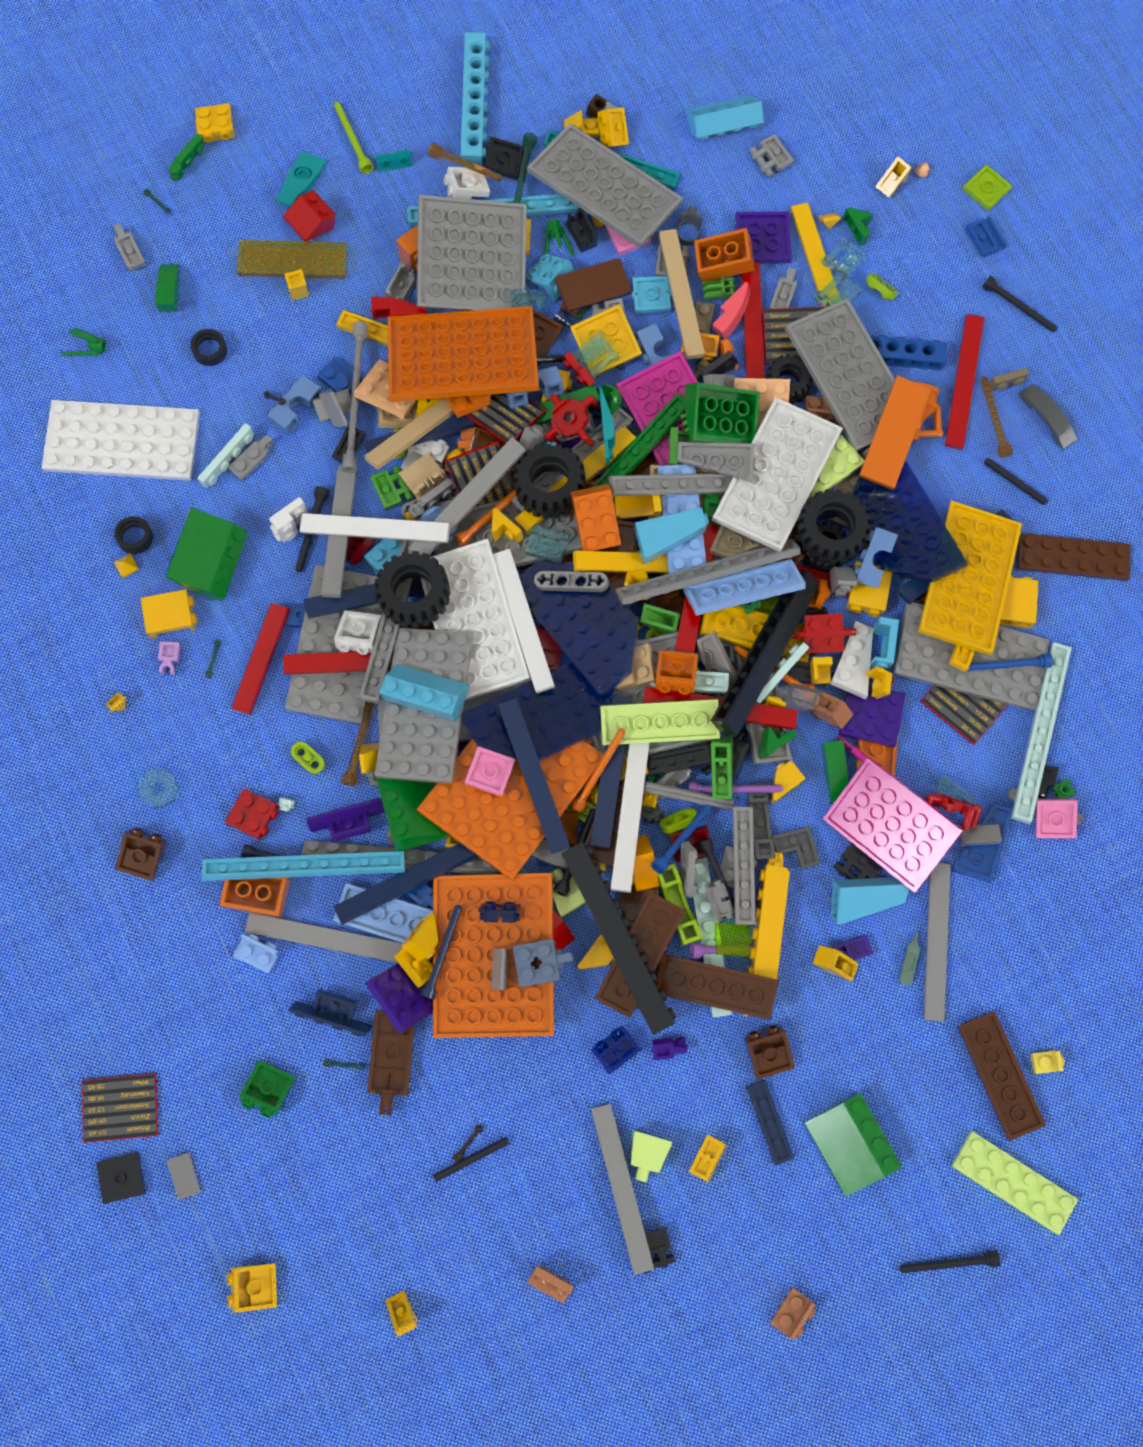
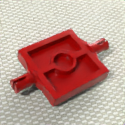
[791,613,856,654]

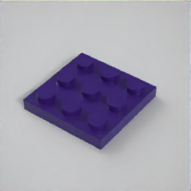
[735,211,792,263]
[838,685,906,748]
[365,963,433,1034]

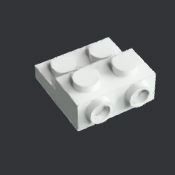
[443,167,490,199]
[401,439,450,471]
[269,497,308,543]
[334,610,382,655]

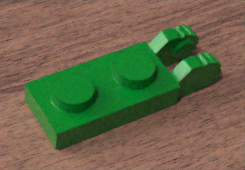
[168,134,205,181]

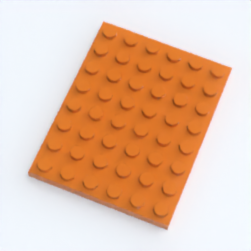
[388,306,539,402]
[417,689,604,881]
[433,873,555,1038]

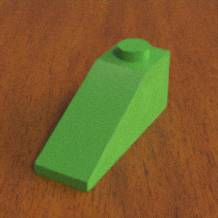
[711,736,733,799]

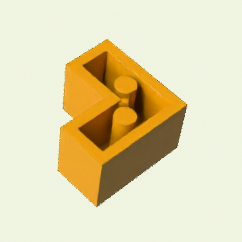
[632,834,660,891]

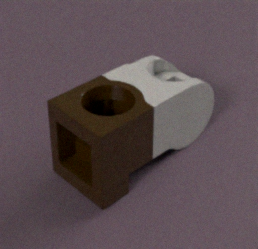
[586,94,616,118]

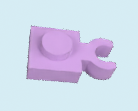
[158,641,181,675]

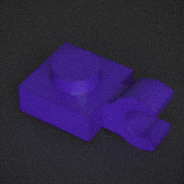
[652,1037,687,1060]

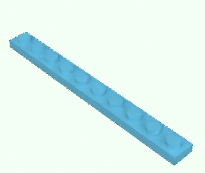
[407,194,580,226]
[202,851,405,881]

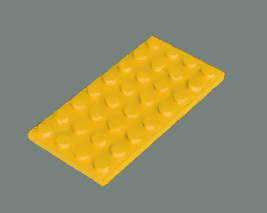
[917,500,1022,656]

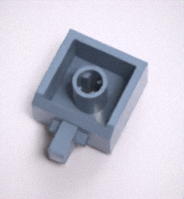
[513,939,574,988]

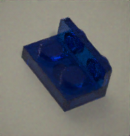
[591,1026,641,1075]

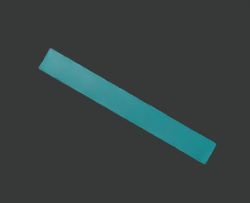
[543,130,680,191]

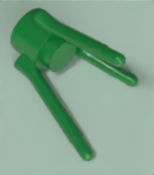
[545,219,574,257]
[61,328,106,357]

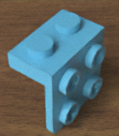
[525,253,575,301]

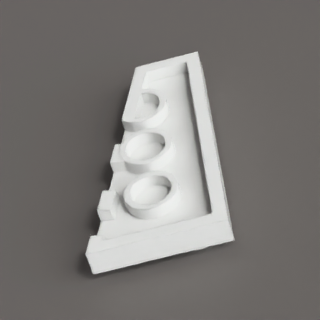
[830,621,873,699]

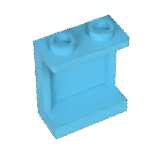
[870,617,899,671]

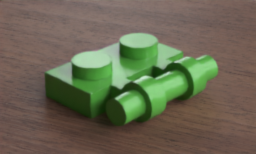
[370,466,414,511]

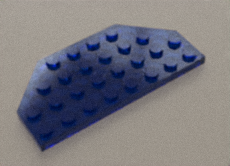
[852,459,967,583]
[519,561,638,697]
[461,650,615,762]

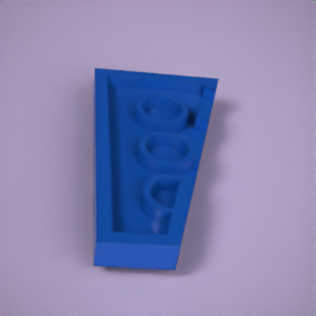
[952,803,1013,883]

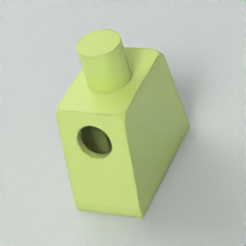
[551,868,586,918]
[630,1131,672,1183]

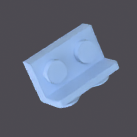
[233,933,280,974]

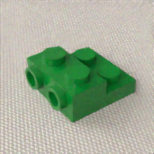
[239,1060,295,1118]

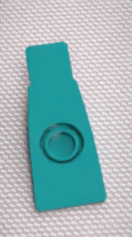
[276,151,327,207]
[599,388,616,465]

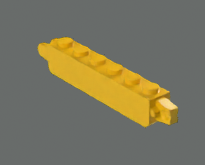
[747,852,790,979]

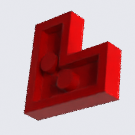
[562,352,595,386]

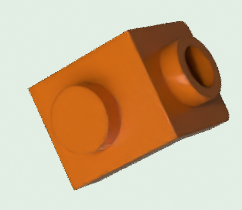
[457,427,476,452]
[808,579,830,609]

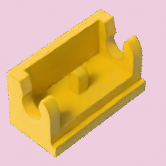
[689,1134,727,1183]

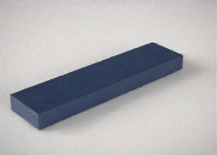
[746,1080,794,1166]

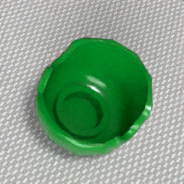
[598,385,622,414]

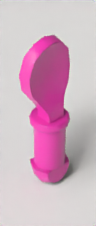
[837,736,869,763]

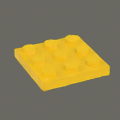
[570,304,642,378]

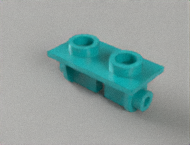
[375,149,413,172]

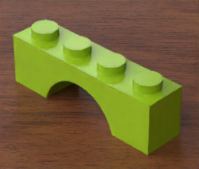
[657,863,702,947]

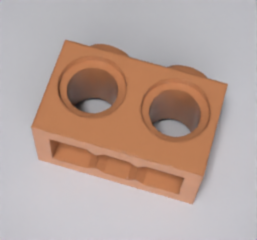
[806,689,853,729]

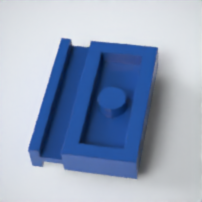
[966,216,1006,258]
[317,356,362,394]

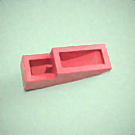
[713,282,750,340]

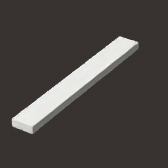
[300,513,450,543]
[493,548,555,693]
[611,743,650,893]

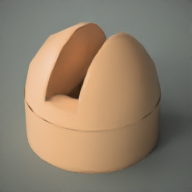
[914,162,930,178]

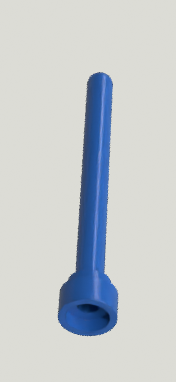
[967,653,1053,671]
[651,805,712,874]

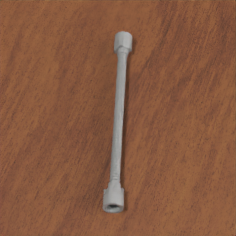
[342,321,368,473]

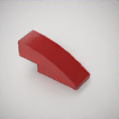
[371,297,427,319]

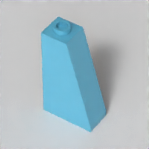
[634,508,709,564]
[830,877,909,924]

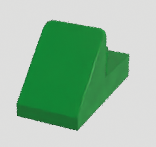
[843,207,873,246]
[759,727,797,760]

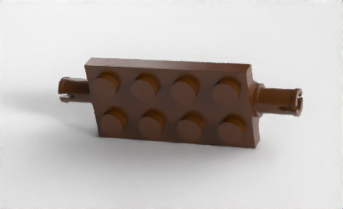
[367,1010,415,1115]

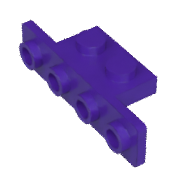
[306,798,385,842]

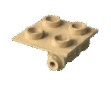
[398,452,447,501]

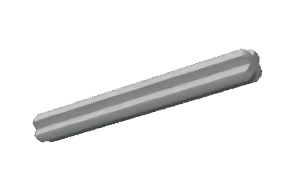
[644,782,734,810]

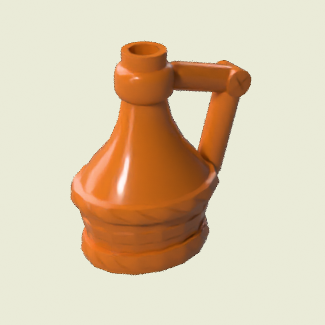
[912,382,944,442]

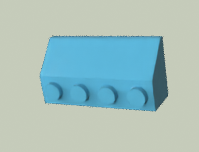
[685,95,764,140]
[379,664,470,722]

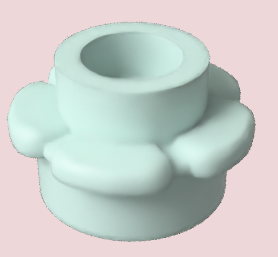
[276,797,295,812]

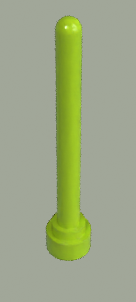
[334,102,374,174]

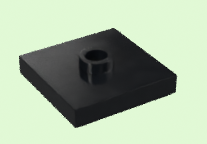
[484,136,524,180]
[96,1153,146,1204]

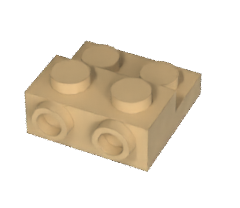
[608,643,656,691]

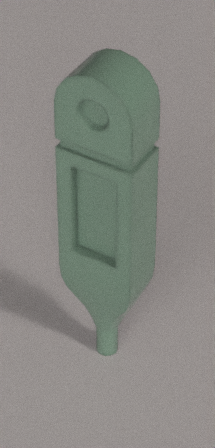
[899,933,920,986]

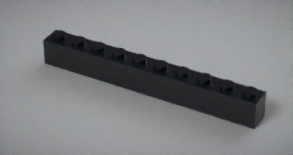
[710,571,819,736]
[561,842,677,1035]

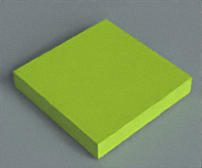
[962,164,1013,211]

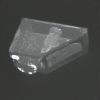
[777,683,822,714]

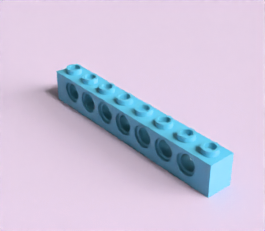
[461,32,489,166]

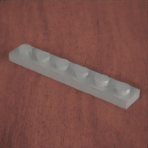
[732,807,756,925]

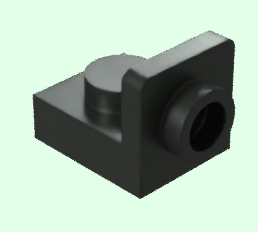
[641,803,664,824]

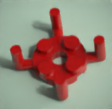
[545,394,600,447]
[925,792,982,831]

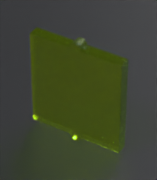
[713,923,752,958]

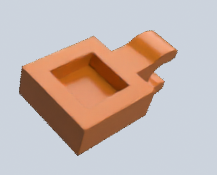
[719,339,738,372]

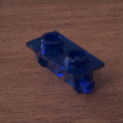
[478,901,521,923]

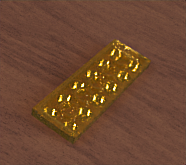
[237,240,347,279]

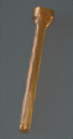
[428,142,503,181]
[980,377,1014,458]
[341,702,374,787]

